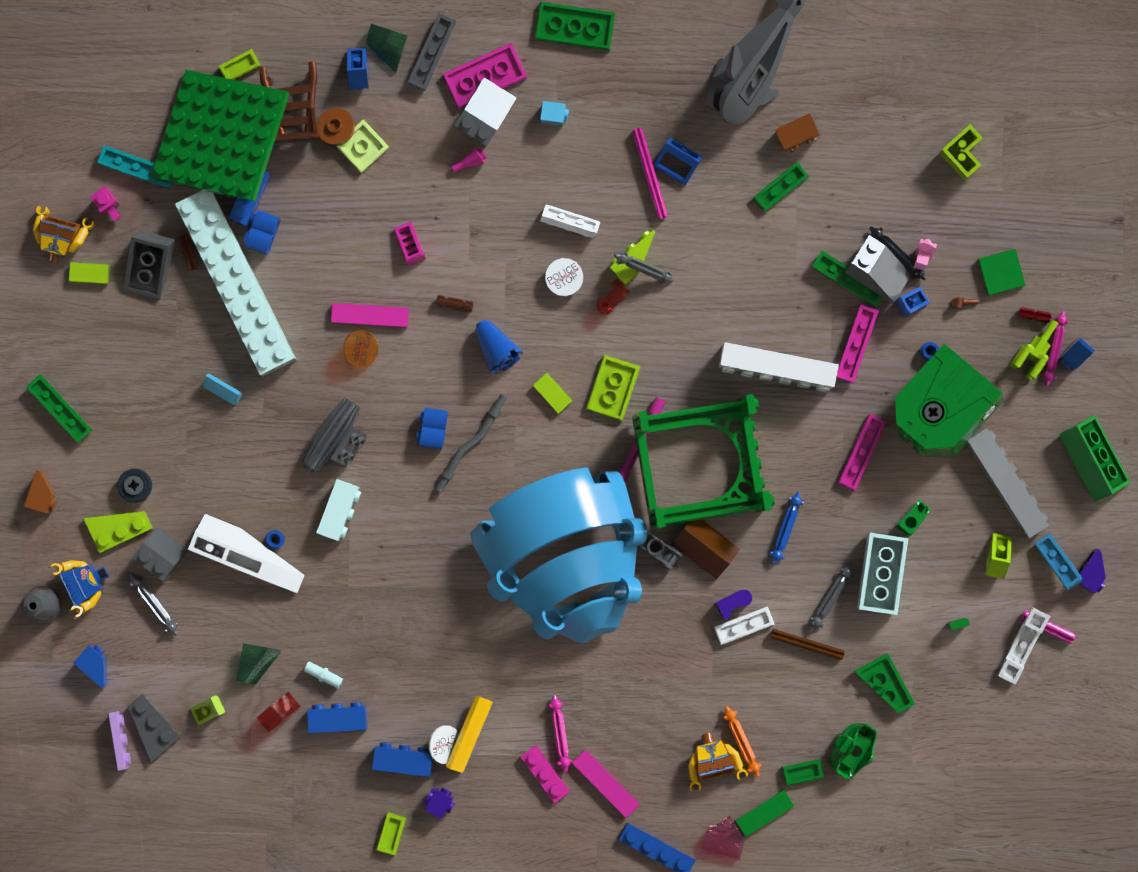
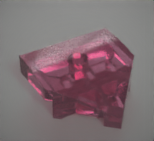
[702,816,744,861]

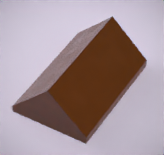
[672,520,740,579]

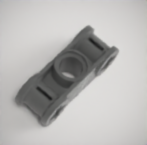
[637,531,683,571]

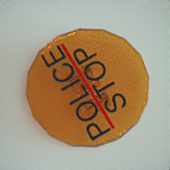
[343,330,378,368]

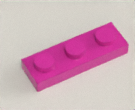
[520,745,570,803]

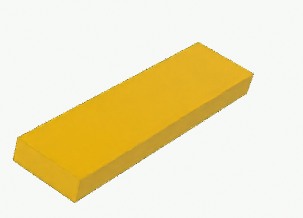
[446,695,493,773]

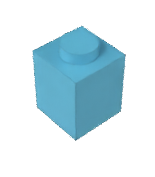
[540,101,569,126]

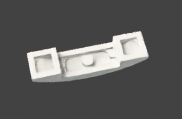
[998,608,1051,684]

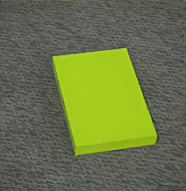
[586,355,640,421]

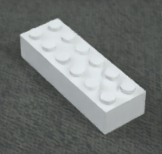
[718,342,839,392]

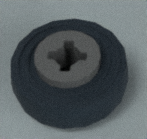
[117,468,152,503]

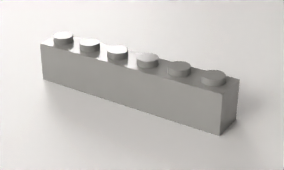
[966,428,1049,538]

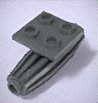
[302,397,367,473]

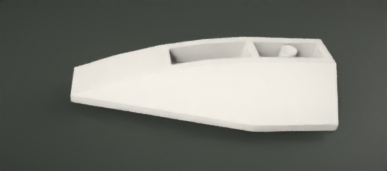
[188,514,305,593]

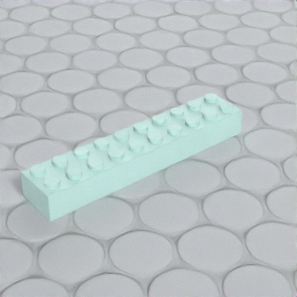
[175,190,297,377]

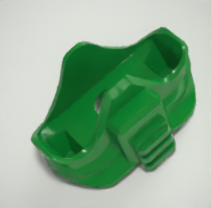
[830,723,877,779]

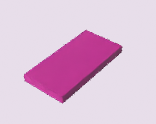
[442,43,527,110]

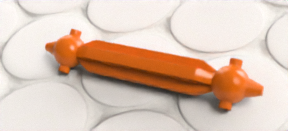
[723,706,761,777]

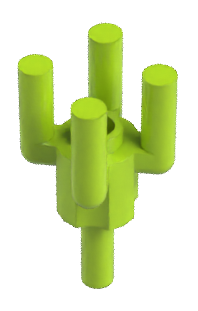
[1009,320,1058,381]

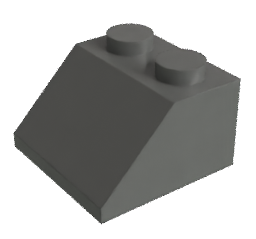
[132,527,189,581]

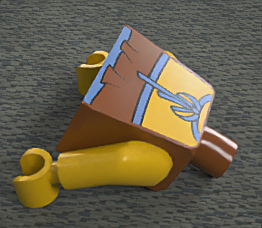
[33,206,94,264]
[688,733,748,791]

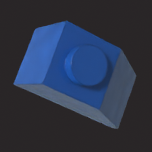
[347,48,369,90]
[1059,338,1095,371]
[73,645,108,688]

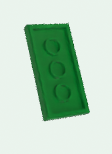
[535,2,615,51]

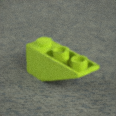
[610,230,655,286]

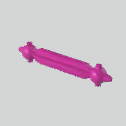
[1041,311,1069,386]
[548,695,572,772]

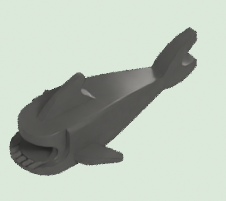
[707,0,805,124]

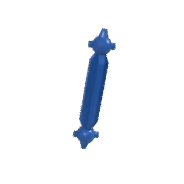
[769,492,804,565]

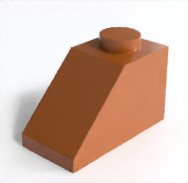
[24,470,57,514]

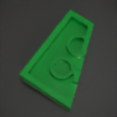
[854,653,915,713]

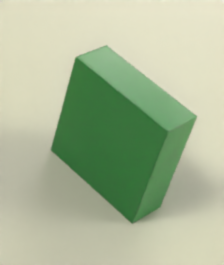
[947,618,970,630]

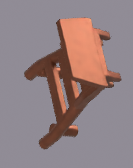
[259,61,318,143]

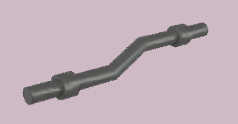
[436,394,507,493]

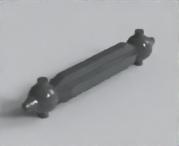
[614,252,674,284]
[809,564,854,631]
[129,573,178,636]

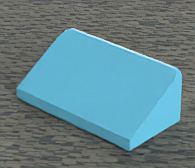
[203,374,243,406]

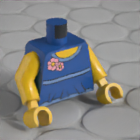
[48,560,109,619]

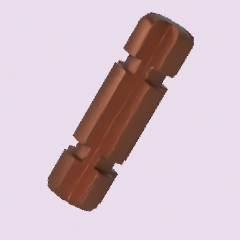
[178,234,199,271]
[436,295,474,313]

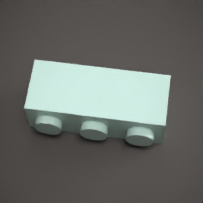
[317,479,361,541]

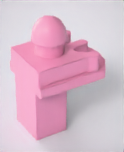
[914,239,937,271]

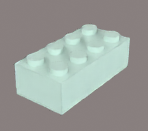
[857,533,908,615]

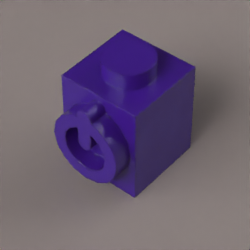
[423,787,455,819]

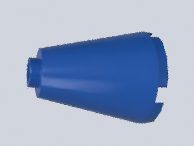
[474,320,523,374]

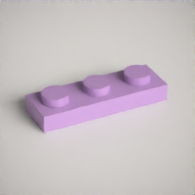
[108,711,131,771]

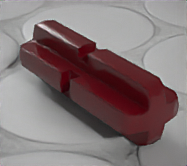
[1018,307,1051,323]

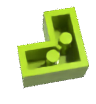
[939,124,983,181]

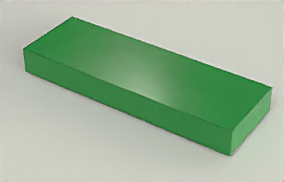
[753,162,809,213]
[735,789,794,837]

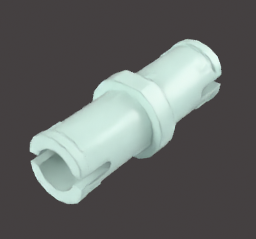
[304,661,343,689]

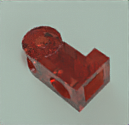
[597,279,630,315]

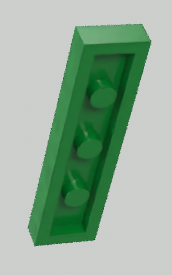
[812,250,883,308]
[26,374,93,443]

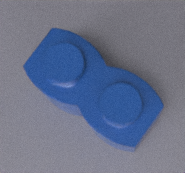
[243,210,281,255]
[416,408,448,450]

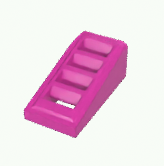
[394,222,426,266]

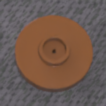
[317,108,355,146]

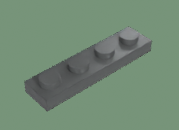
[408,13,456,91]

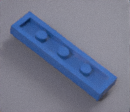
[619,823,696,872]

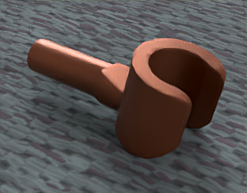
[951,297,979,309]

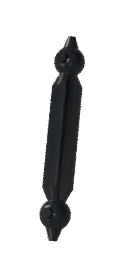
[869,226,927,280]

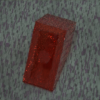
[257,692,301,732]

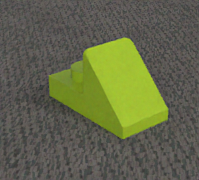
[190,695,225,726]

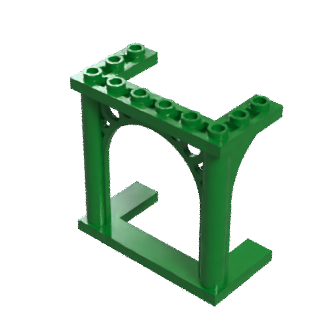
[632,394,775,530]

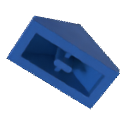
[895,286,930,317]

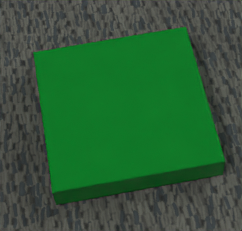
[978,249,1026,296]

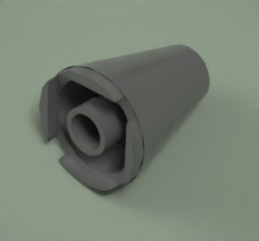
[23,586,62,624]

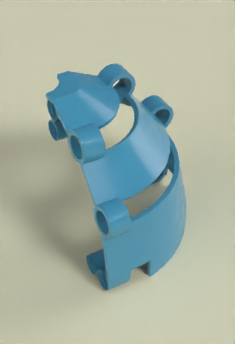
[470,467,648,643]

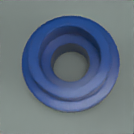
[920,342,939,361]
[265,530,285,549]

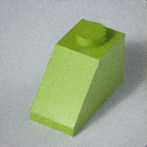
[985,533,1012,579]

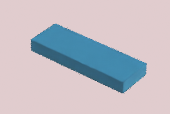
[1034,533,1083,591]

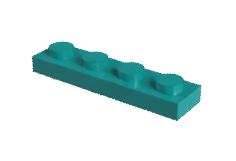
[97,145,172,189]

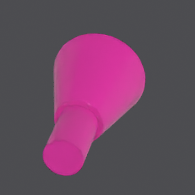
[452,147,487,173]

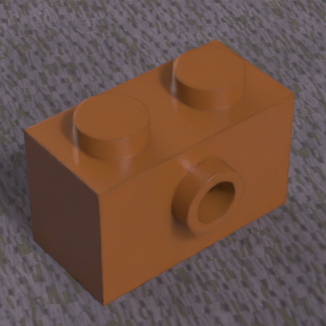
[775,113,821,153]

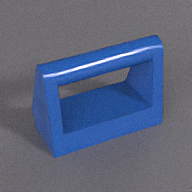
[653,137,703,186]

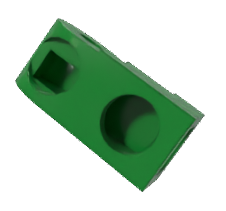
[895,499,931,537]

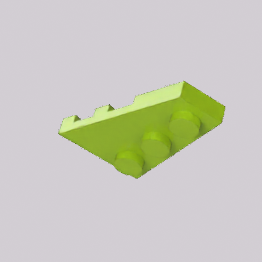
[84,511,153,553]

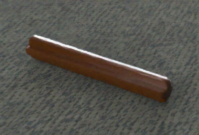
[770,629,845,660]

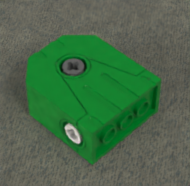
[895,343,1004,457]

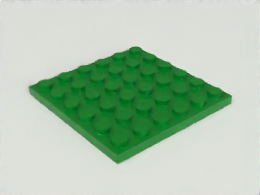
[151,70,289,202]

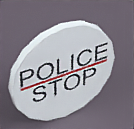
[545,258,583,296]
[429,725,459,764]

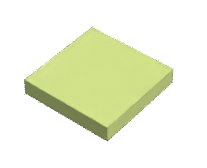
[336,120,389,174]

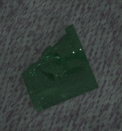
[366,24,408,73]
[236,643,281,684]

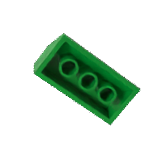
[1059,415,1131,502]

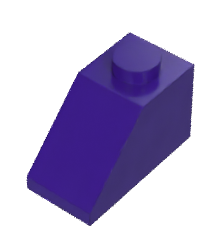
[1078,549,1106,594]

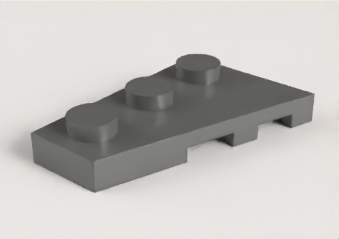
[128,693,181,762]

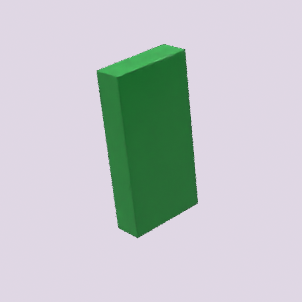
[782,759,824,786]

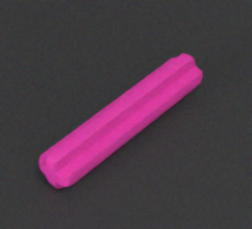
[1021,610,1076,644]

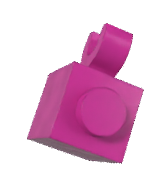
[90,186,122,222]

